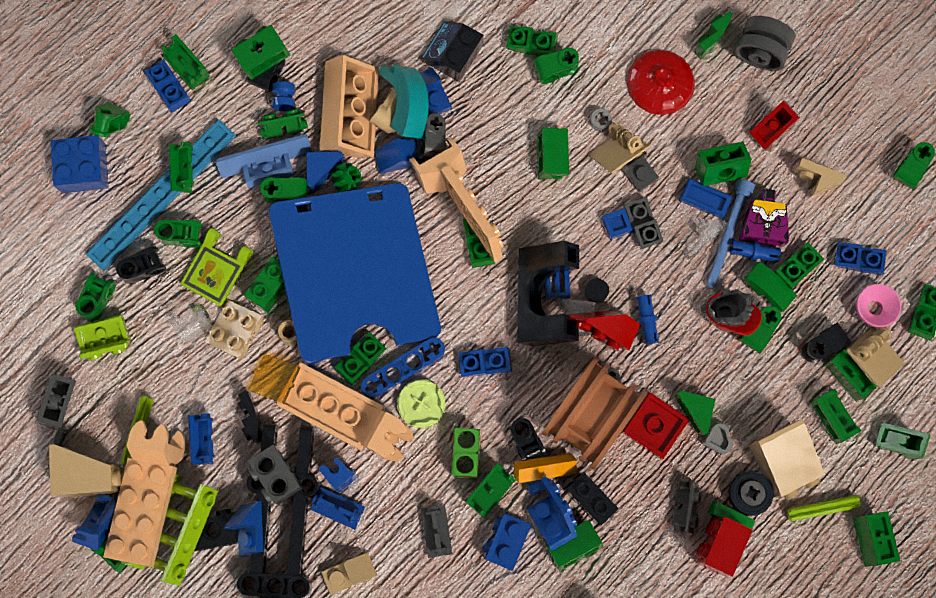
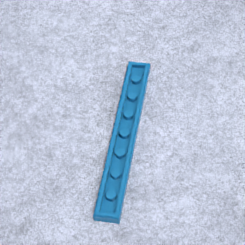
[86,119,236,271]

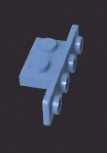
[215,134,312,188]

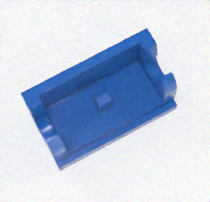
[318,458,359,492]
[72,494,118,551]

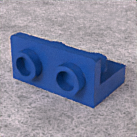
[483,513,531,571]

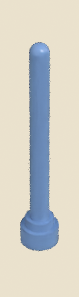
[707,179,755,288]

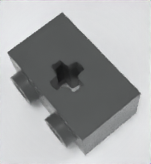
[35,374,76,430]

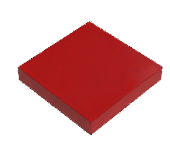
[622,392,690,460]

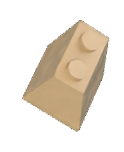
[748,419,825,500]
[49,444,124,498]

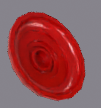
[627,50,695,115]

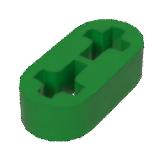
[707,501,756,529]

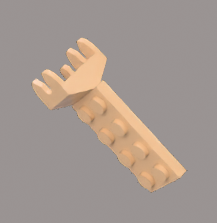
[409,136,504,262]
[276,362,414,462]
[103,421,186,567]

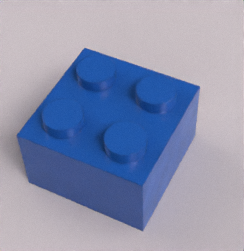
[51,135,109,193]

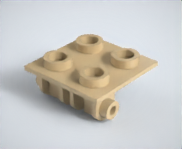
[588,123,650,174]
[204,300,264,360]
[846,327,905,388]

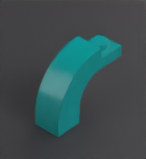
[379,64,429,139]

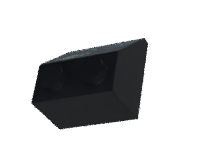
[420,21,484,83]

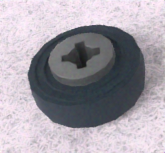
[728,471,774,516]

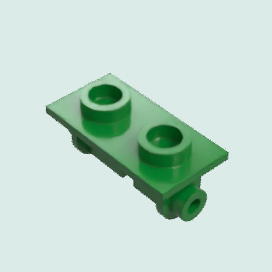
[258,108,308,139]
[169,142,194,193]

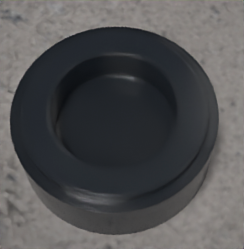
[585,278,609,303]

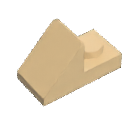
[794,158,847,198]
[321,553,377,595]

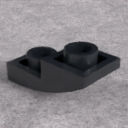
[238,390,262,444]

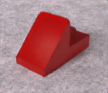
[749,100,800,150]

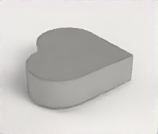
[701,422,733,455]

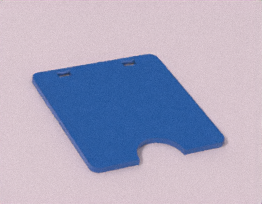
[269,183,441,363]

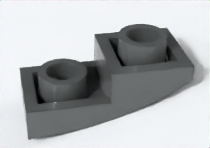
[623,197,664,249]

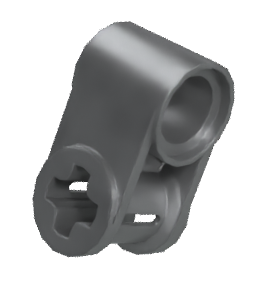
[416,113,447,160]

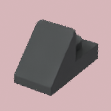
[621,151,659,193]

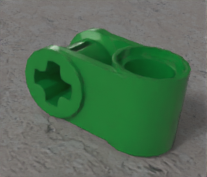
[533,47,579,84]
[89,102,130,137]
[892,142,935,190]
[260,177,307,206]
[154,219,203,248]
[75,272,116,322]
[739,306,781,354]

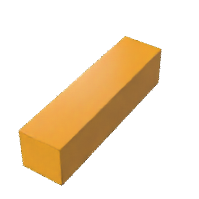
[513,453,577,483]

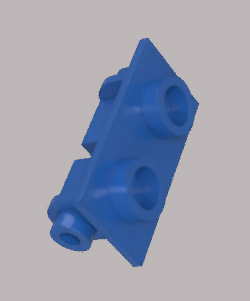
[188,413,215,465]
[310,487,365,530]

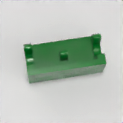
[161,34,210,90]
[537,127,569,180]
[824,348,877,402]
[810,389,861,444]
[465,463,516,519]
[853,511,901,567]
[546,520,603,572]

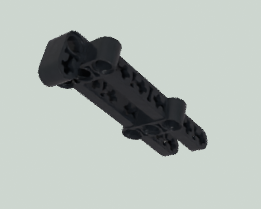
[237,423,321,598]

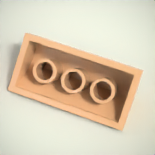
[320,55,379,158]

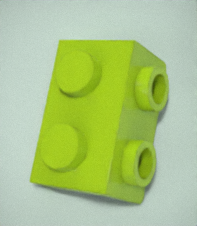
[74,314,131,360]

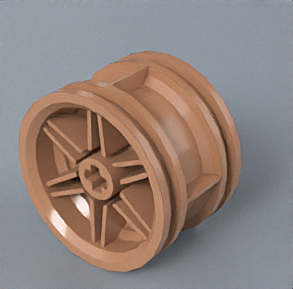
[542,357,648,470]

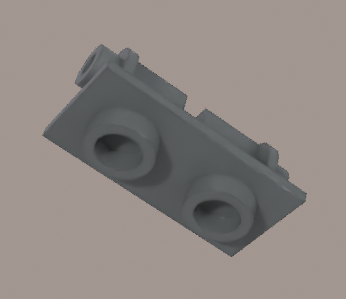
[672,481,702,534]
[421,505,453,558]

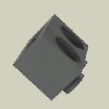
[248,444,303,505]

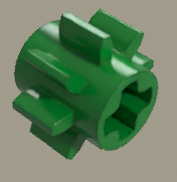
[332,163,361,192]

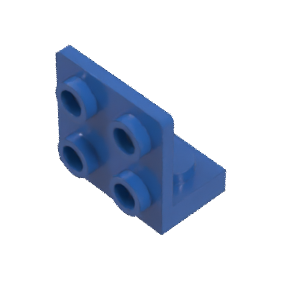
[527,476,577,551]

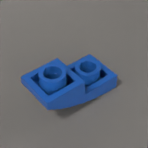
[144,59,191,113]
[835,242,887,275]
[459,347,512,377]

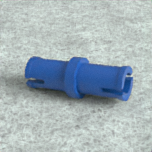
[730,240,781,263]
[636,294,660,345]

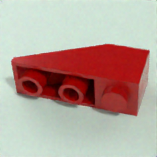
[568,311,640,351]

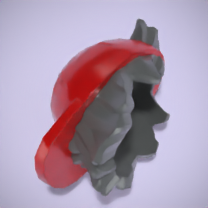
[701,289,762,336]

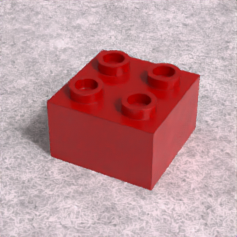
[695,517,753,577]

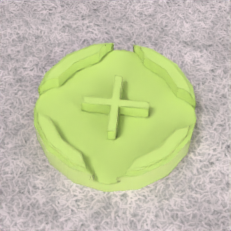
[397,380,445,428]

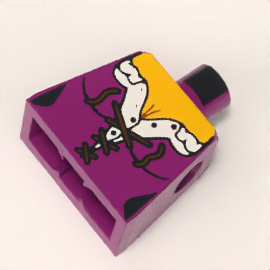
[739,189,789,247]

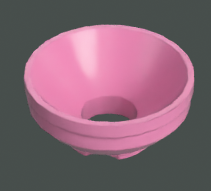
[856,284,901,328]

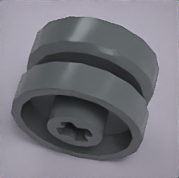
[735,15,796,71]

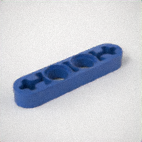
[361,338,445,398]

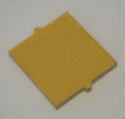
[248,354,301,404]

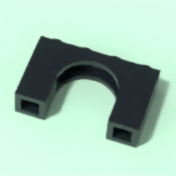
[517,241,579,346]

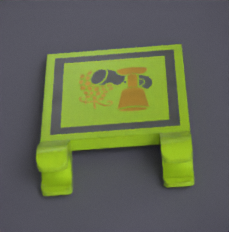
[180,228,253,307]

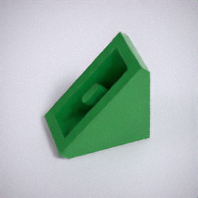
[674,391,716,437]

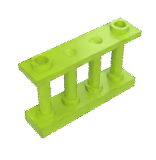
[121,474,218,586]

